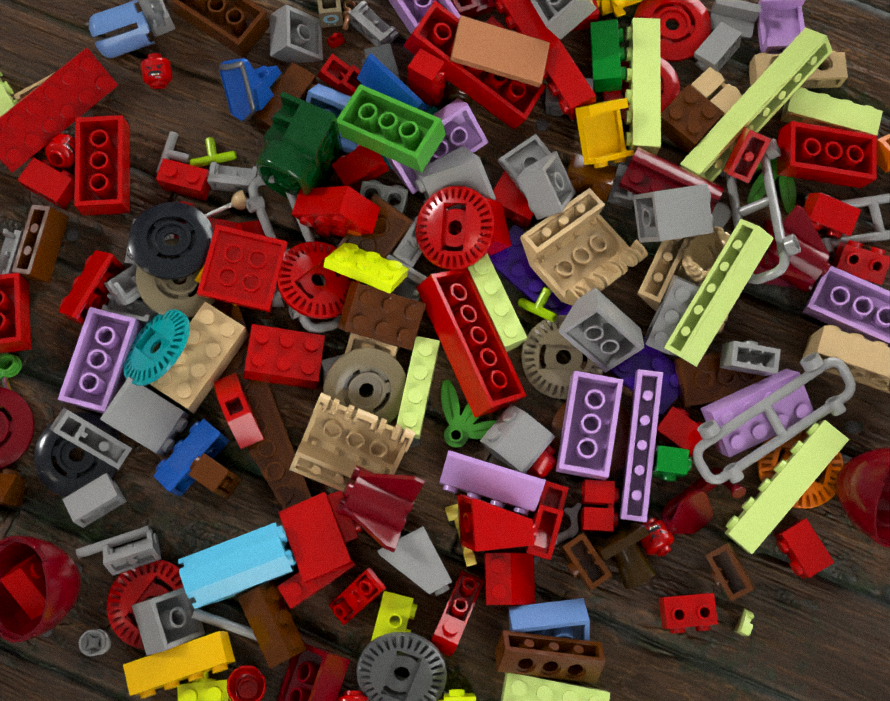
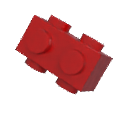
[831,240,890,285]
[658,593,718,633]

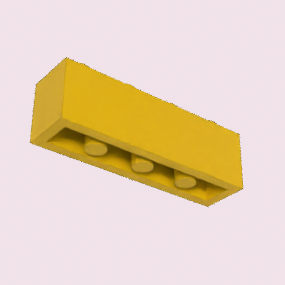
[123,631,235,699]

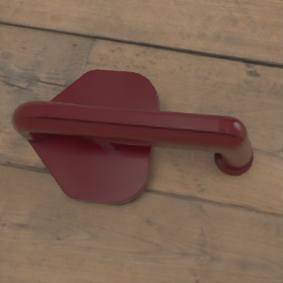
[660,468,746,534]

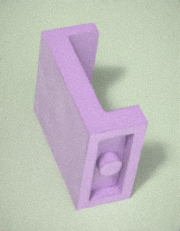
[756,0,805,54]

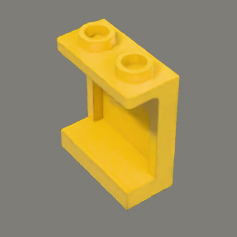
[575,98,634,168]

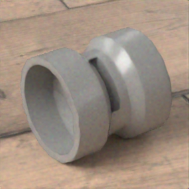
[79,629,112,656]

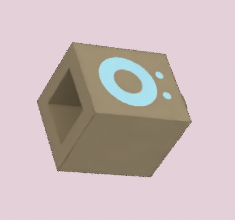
[317,0,343,28]

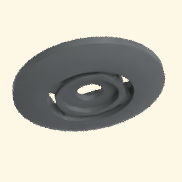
[357,632,447,701]

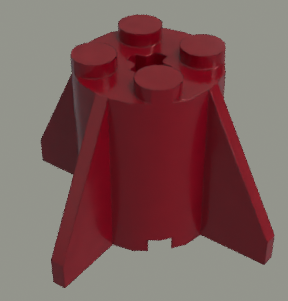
[753,204,831,293]
[336,465,425,553]

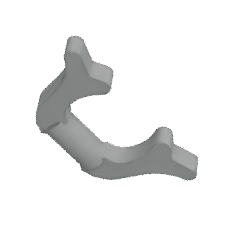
[555,503,582,545]

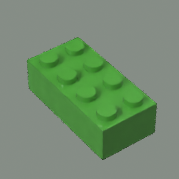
[337,84,446,173]

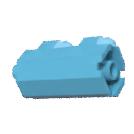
[178,522,297,609]

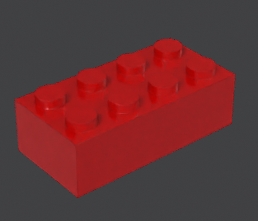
[74,115,130,216]
[776,121,877,188]

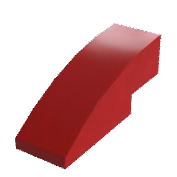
[317,54,362,97]
[526,481,569,560]

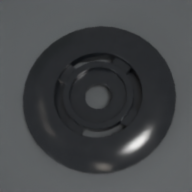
[128,202,214,279]
[34,412,119,497]

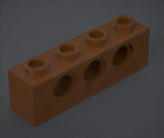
[495,630,606,683]

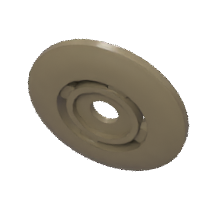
[136,238,216,318]
[521,315,603,399]
[323,348,406,424]

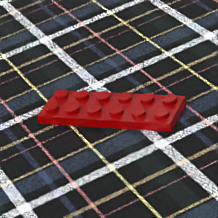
[0,48,118,173]

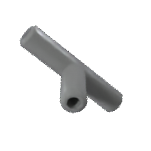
[156,131,190,174]

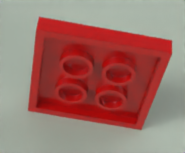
[197,224,288,313]

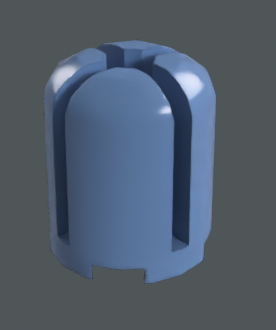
[89,0,155,58]

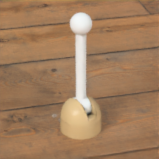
[204,189,248,218]

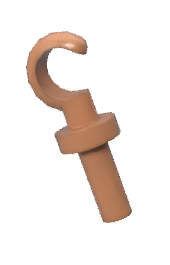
[342,0,356,30]

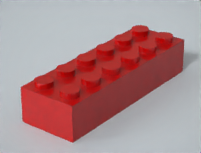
[403,1,546,130]
[416,268,527,418]

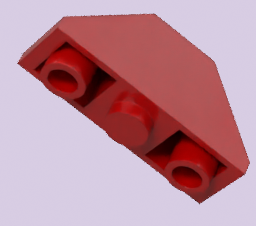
[214,372,264,449]
[328,567,387,625]

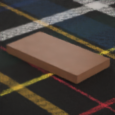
[450,16,550,87]

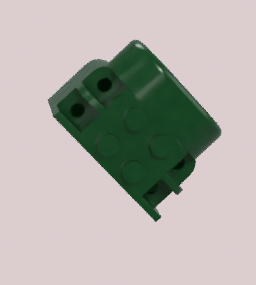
[256,91,344,198]

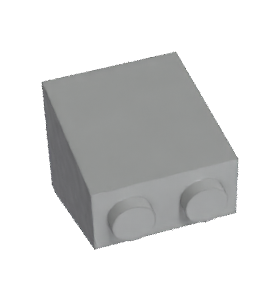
[414,146,496,211]
[633,184,714,243]
[100,377,189,456]
[378,526,452,596]

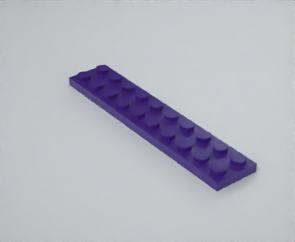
[489,224,680,416]

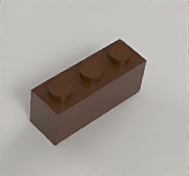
[254,62,317,131]
[12,205,69,283]
[188,454,242,499]
[238,580,307,669]

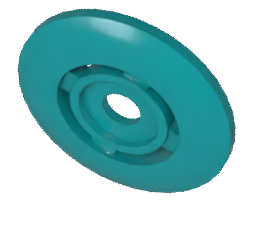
[123,309,190,386]

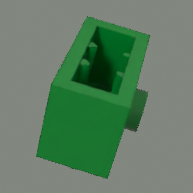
[652,446,692,482]

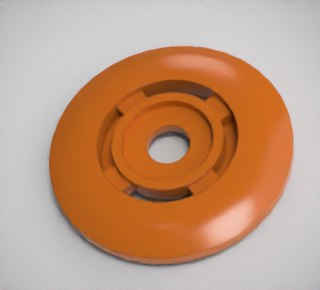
[757,428,844,509]

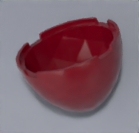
[836,447,890,548]
[0,535,81,643]

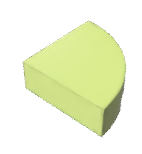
[734,608,754,636]

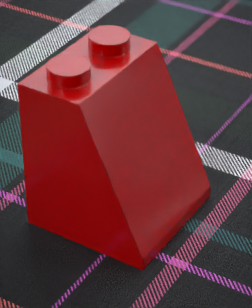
[457,494,537,552]

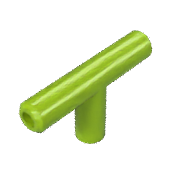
[190,137,237,167]
[518,287,557,322]

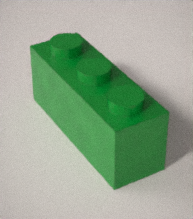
[590,19,626,93]

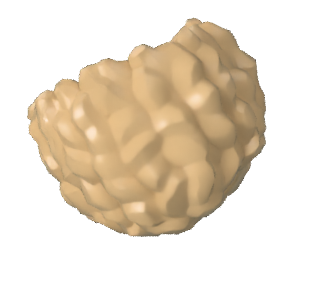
[682,226,731,283]

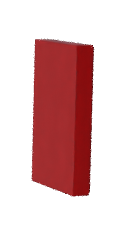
[278,492,353,583]

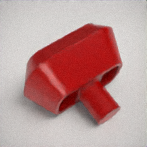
[327,32,345,48]

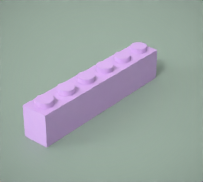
[619,369,663,522]

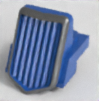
[219,58,281,123]

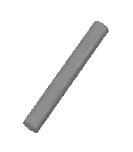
[76,525,151,559]
[191,609,257,641]

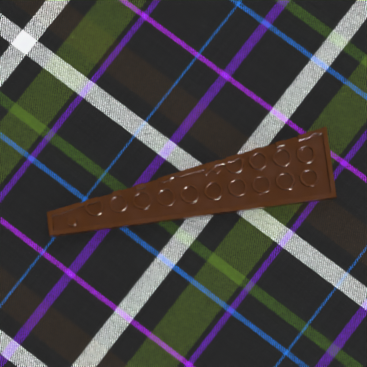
[175,279,312,510]

